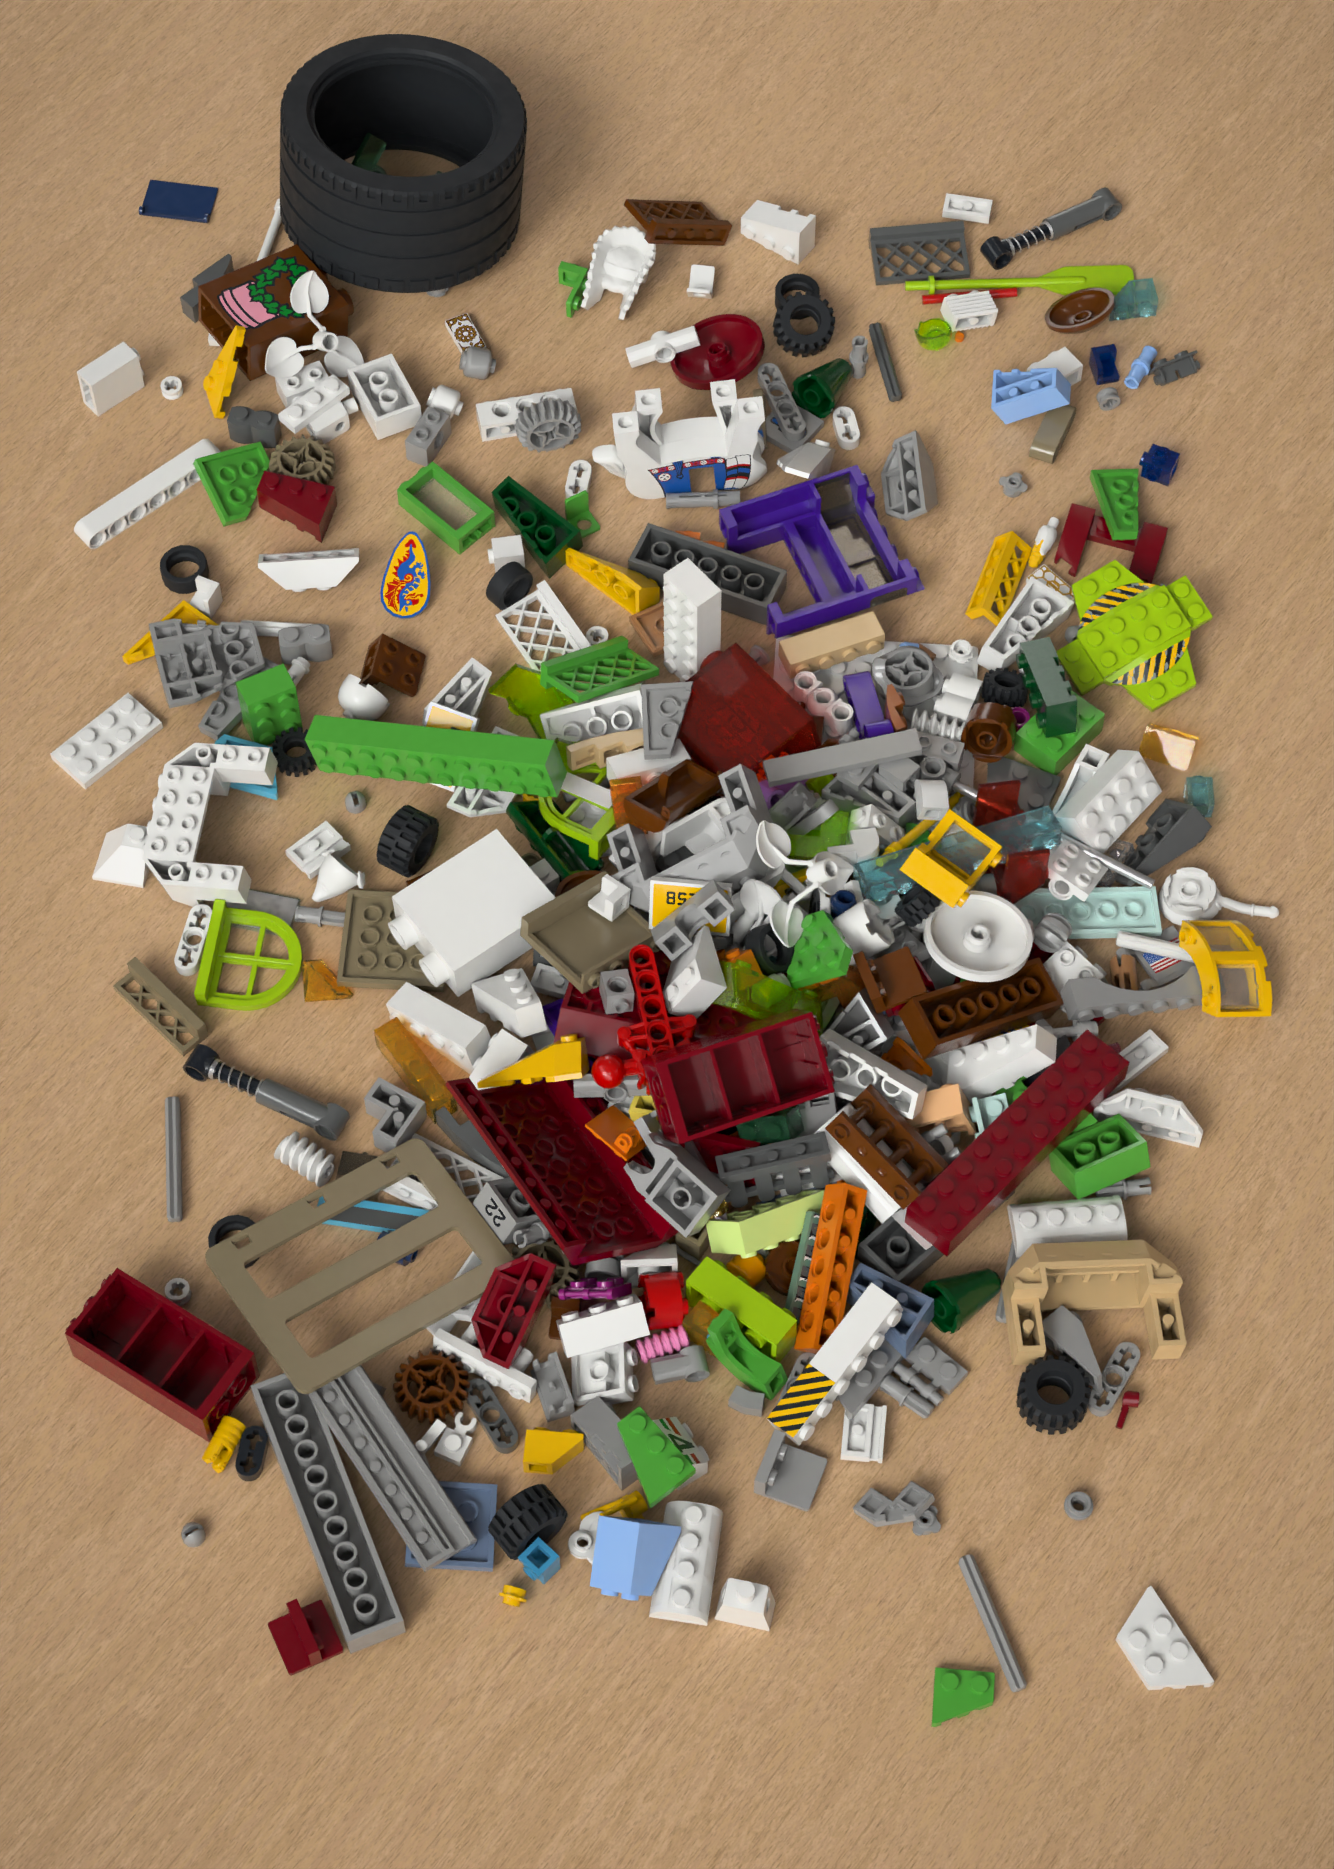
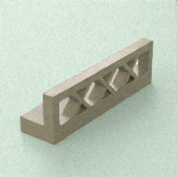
[113,957,208,1056]

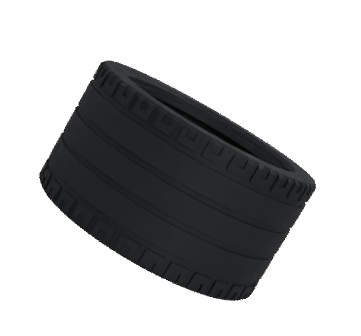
[280,34,527,293]

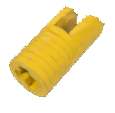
[201,1416,246,1474]

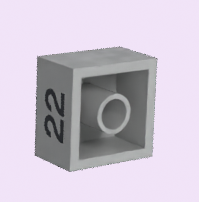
[472,1177,541,1245]

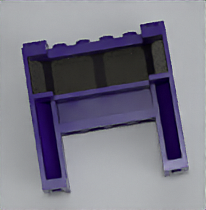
[719,465,925,639]

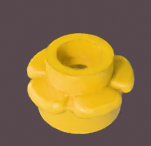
[499,1585,527,1607]

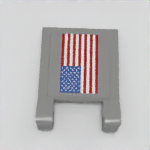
[1116,925,1195,991]

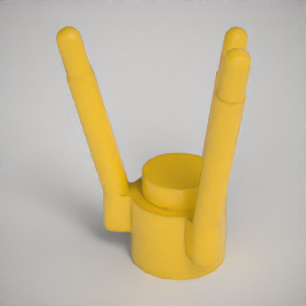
[580,1490,648,1520]

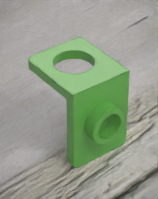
[565,490,600,538]

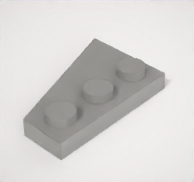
[641,681,693,760]

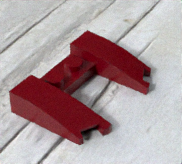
[1054,503,1168,584]

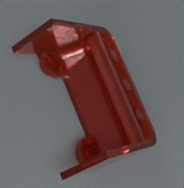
[972,780,1050,905]

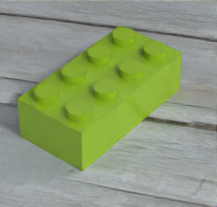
[686,1256,797,1363]

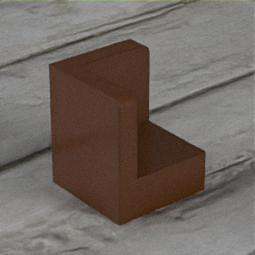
[548,1296,581,1340]

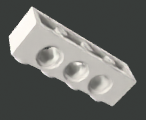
[476,388,577,442]

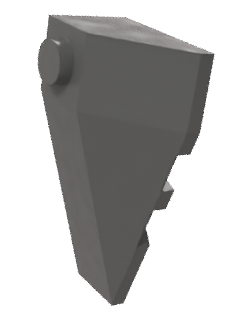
[1113,799,1212,886]

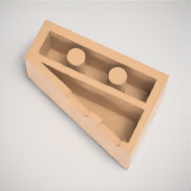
[903,1084,976,1138]

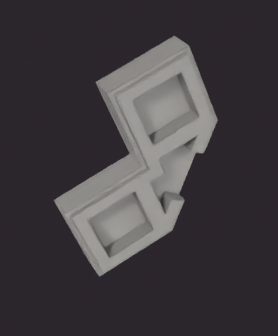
[853,1481,935,1527]

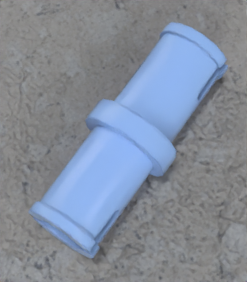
[1124,346,1157,389]

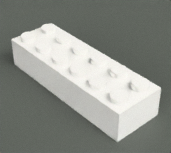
[663,558,721,696]

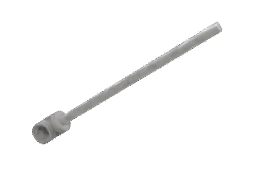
[919,755,1155,889]

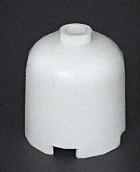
[833,899,895,965]

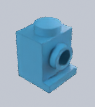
[518,1537,561,1584]

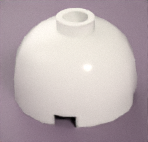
[338,674,390,721]

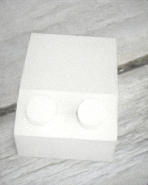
[663,925,727,1019]

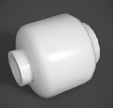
[426,385,464,420]

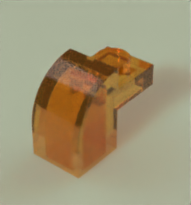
[809,965,865,1010]

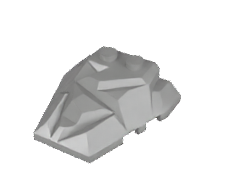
[149,619,265,708]

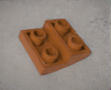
[884,684,908,733]

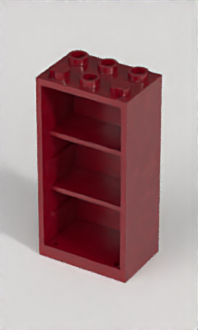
[641,1008,835,1144]
[65,1268,260,1442]

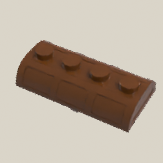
[624,759,723,833]

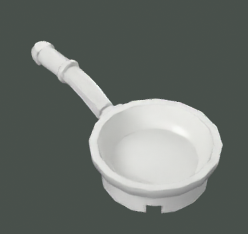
[1158,867,1279,926]

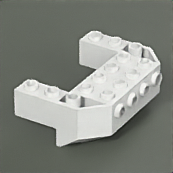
[141,743,278,907]

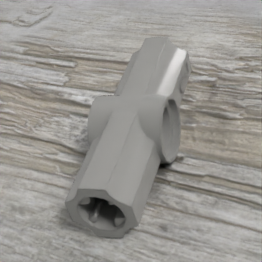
[573,1073,651,1103]

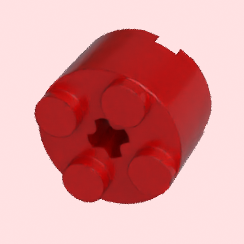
[638,1271,689,1331]

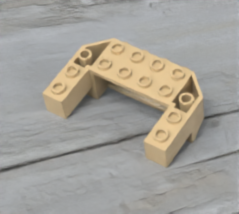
[1002,1240,1187,1365]

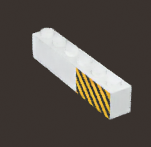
[767,1282,903,1446]

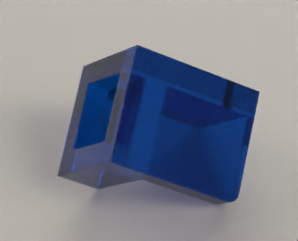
[1089,344,1120,385]

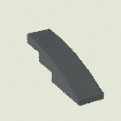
[435,1106,509,1178]

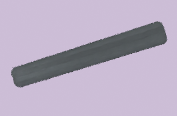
[869,322,902,402]

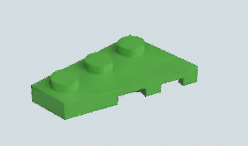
[617,1406,696,1509]

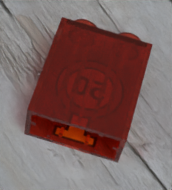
[677,643,821,782]

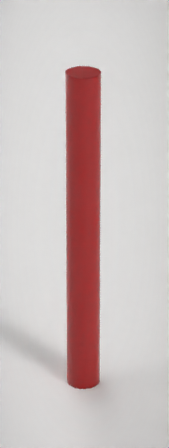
[922,287,1017,305]

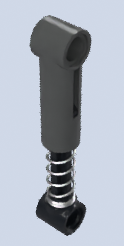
[980,187,1122,270]
[183,1044,350,1141]

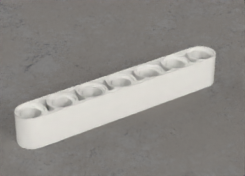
[74,439,221,549]

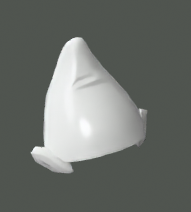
[312,849,365,902]

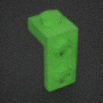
[558,261,588,318]

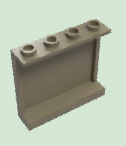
[520,870,661,994]

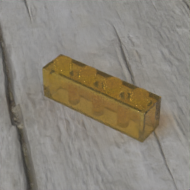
[374,1017,457,1124]

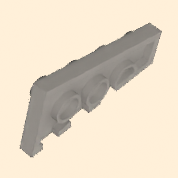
[198,657,278,740]

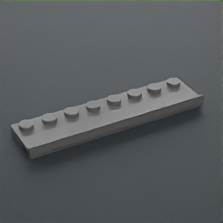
[308,1365,477,1572]

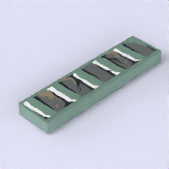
[785,1211,820,1326]

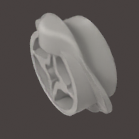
[872,646,944,707]

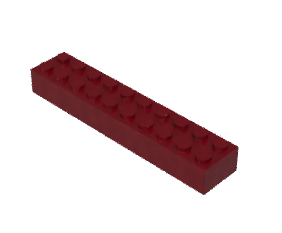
[905,1030,1130,1257]

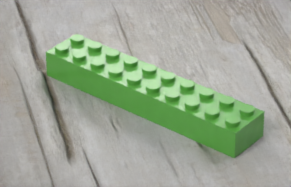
[305,715,567,797]

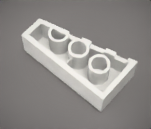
[386,982,491,1075]

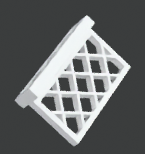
[495,580,591,690]
[383,1133,503,1211]

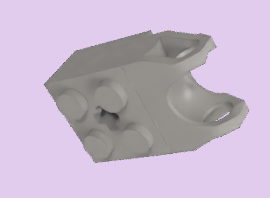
[623,1132,731,1238]

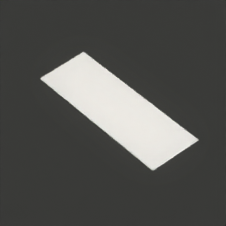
[561,772,618,809]

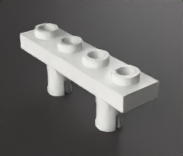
[433,1322,537,1403]

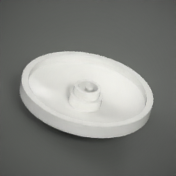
[924,891,1033,982]

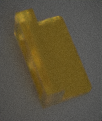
[1139,722,1199,771]

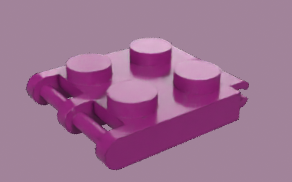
[559,1277,632,1300]

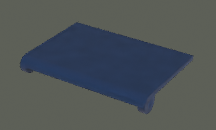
[139,180,218,223]

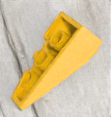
[565,548,660,615]
[477,1034,590,1088]

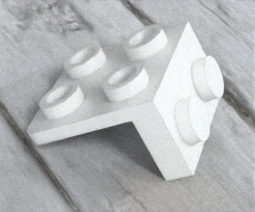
[1043,941,1108,1013]

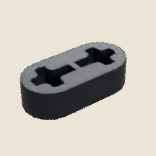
[235,1426,269,1481]

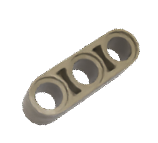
[1029,405,1077,464]

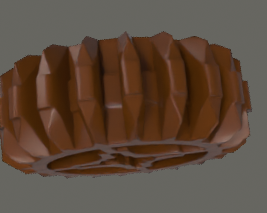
[393,1348,470,1425]

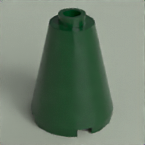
[792,358,853,419]
[921,1268,1001,1334]

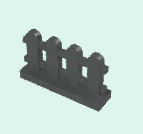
[715,1131,834,1208]

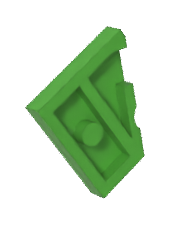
[931,1667,995,1727]

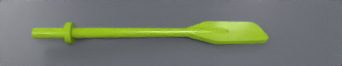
[905,265,1135,295]

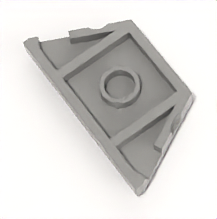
[836,1339,904,1420]

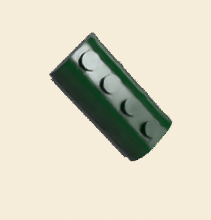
[506,799,604,882]

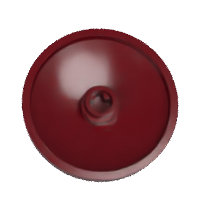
[670,314,765,390]

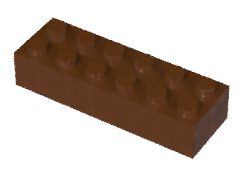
[898,957,1064,1060]

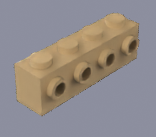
[778,611,885,679]

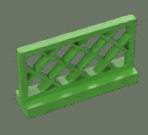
[540,636,660,703]

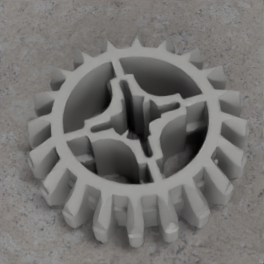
[515,398,581,452]

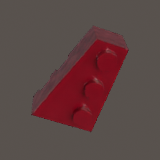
[256,471,337,543]

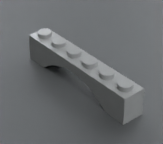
[1060,965,1225,1022]

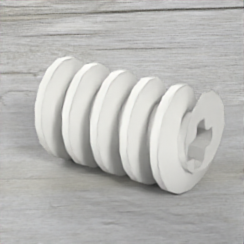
[910,708,966,742]
[274,1131,335,1187]

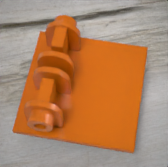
[585,1105,647,1162]

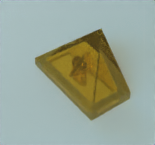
[302,959,354,1002]

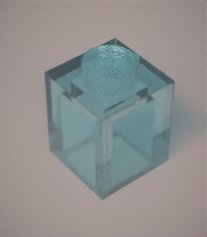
[1183,776,1215,817]

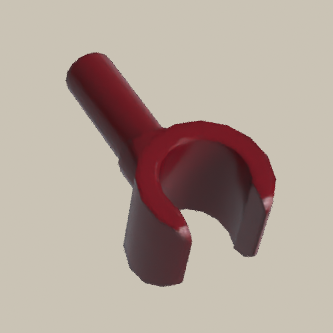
[1115,1390,1140,1430]

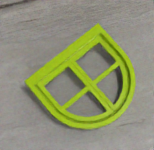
[539,762,633,860]
[194,899,303,1011]

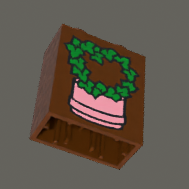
[198,244,354,381]

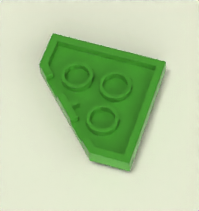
[193,442,270,527]
[787,910,853,990]

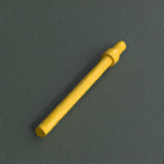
[876,785,969,868]

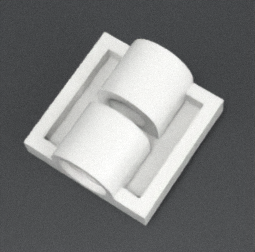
[1040,839,1108,902]

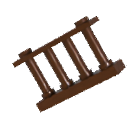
[825,1084,949,1210]

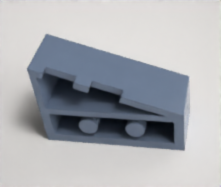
[846,1263,934,1359]

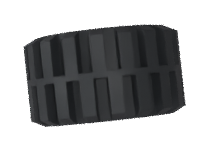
[773,291,835,358]
[377,805,439,878]
[1016,1355,1091,1435]
[488,1484,568,1560]

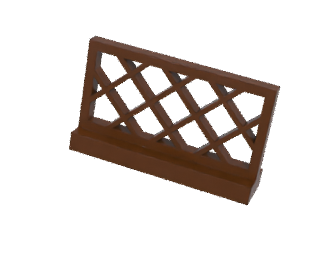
[624,199,733,246]

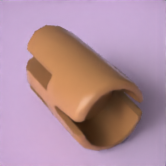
[1109,954,1139,991]

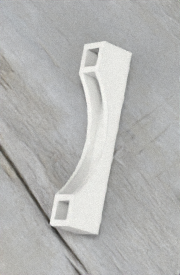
[1017,744,1110,888]

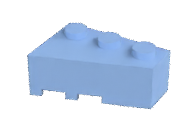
[991,368,1071,425]

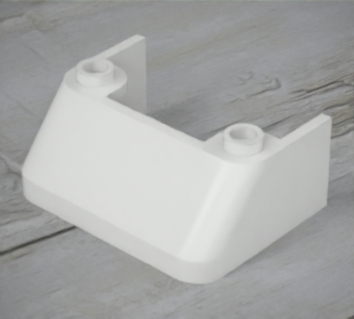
[660,798,785,923]

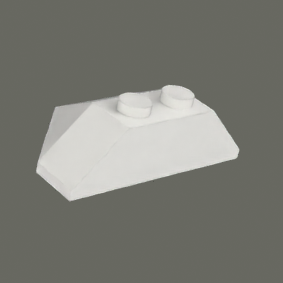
[258,548,360,592]
[447,726,518,817]
[1093,1087,1203,1148]

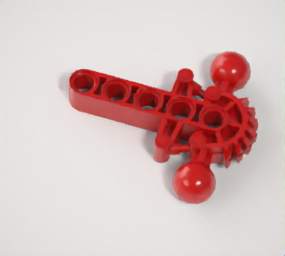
[591,944,716,1096]

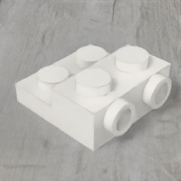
[571,1342,639,1406]

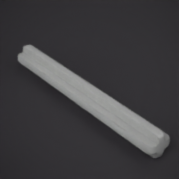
[165,1096,183,1223]
[958,1554,1027,1692]

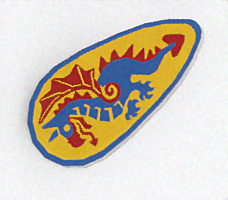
[380,531,431,619]

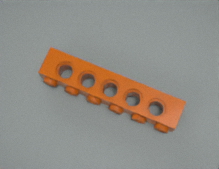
[794,1183,867,1354]

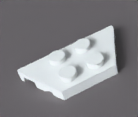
[1116,1586,1214,1690]

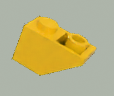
[523,1427,584,1475]

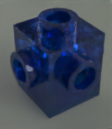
[1139,444,1180,486]

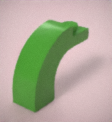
[706,1308,788,1400]

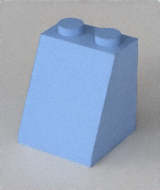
[590,1515,681,1601]

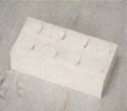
[1054,750,1162,854]

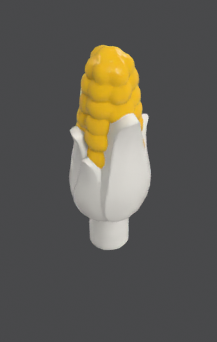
[1029,517,1059,568]

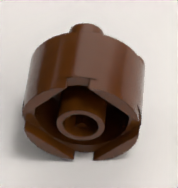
[961,702,1018,763]

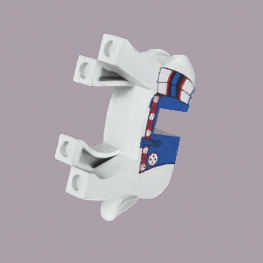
[592,379,767,499]

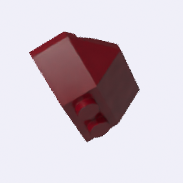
[471,1253,557,1369]

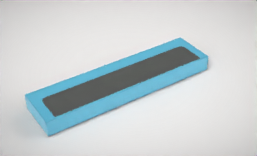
[317,1196,429,1233]

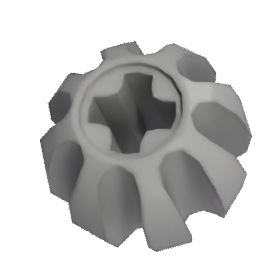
[1034,912,1072,953]

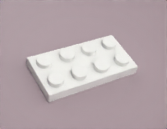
[50,693,163,790]

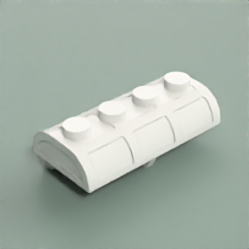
[814,1103,924,1224]
[1007,1195,1127,1258]
[649,1501,723,1626]

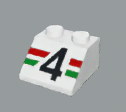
[653,1417,709,1490]

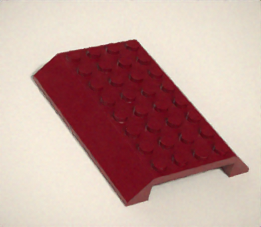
[445,1077,679,1266]

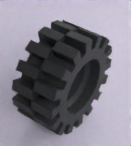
[981,668,1029,708]
[272,727,317,777]
[894,883,942,927]

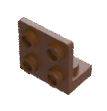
[358,633,426,697]
[853,946,927,1014]

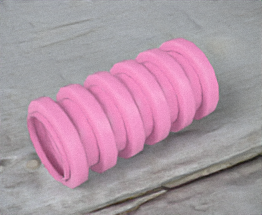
[635,1325,690,1364]

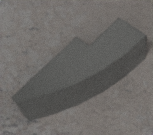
[180,253,234,323]

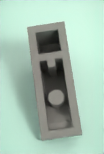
[1042,1305,1103,1392]

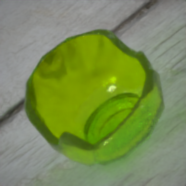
[914,318,952,351]

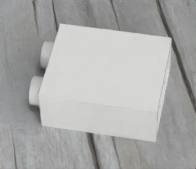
[388,829,555,997]

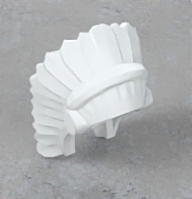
[581,226,656,320]

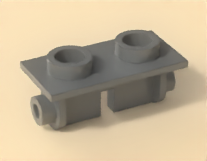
[1148,350,1200,386]

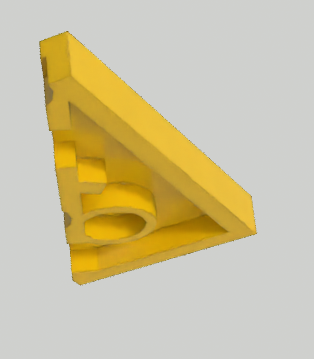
[203,326,246,419]
[122,600,218,665]

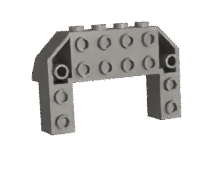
[607,764,773,913]

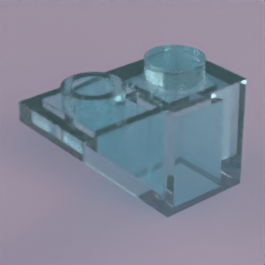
[1108,278,1158,321]

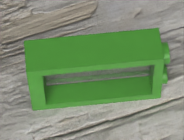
[397,461,495,555]

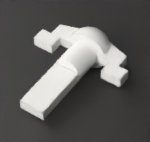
[781,868,813,904]

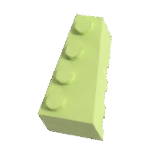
[706,1189,825,1258]

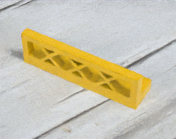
[965,531,1032,626]

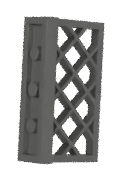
[868,221,970,286]

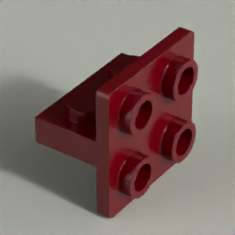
[268,1599,344,1676]

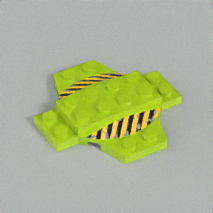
[1056,560,1213,712]

